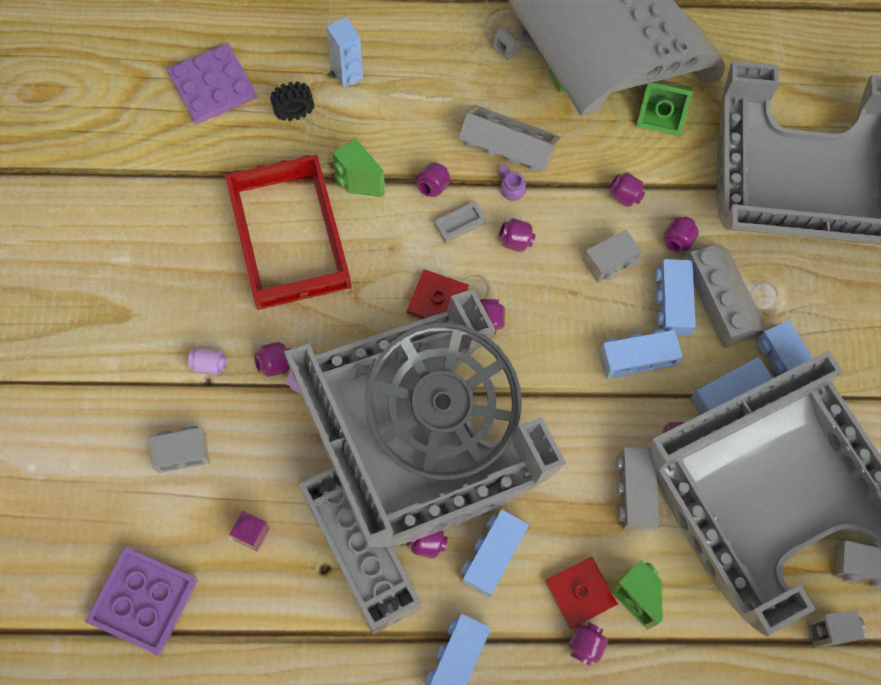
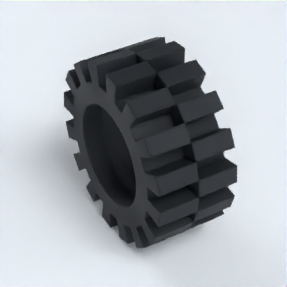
[270,81,315,121]

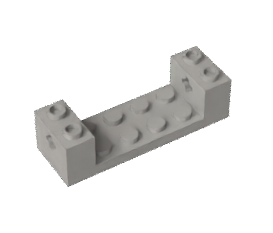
[299,467,422,635]

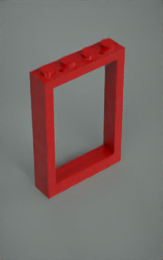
[225,154,352,310]

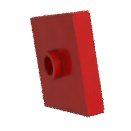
[407,269,469,319]
[545,556,618,629]

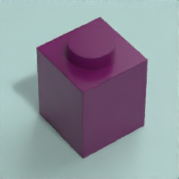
[229,511,270,552]

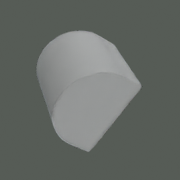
[492,28,521,60]

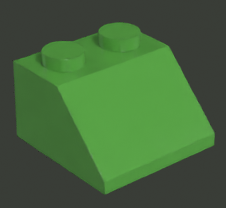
[636,80,693,136]
[332,138,385,197]
[610,560,663,630]

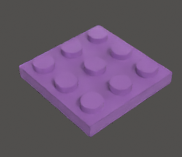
[167,43,257,125]
[85,546,199,656]

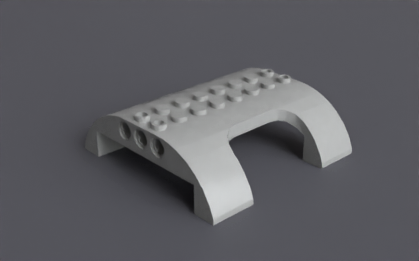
[508,0,725,116]
[717,61,881,245]
[284,289,566,547]
[651,351,881,636]

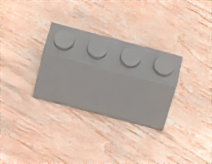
[458,105,561,172]
[687,245,768,348]

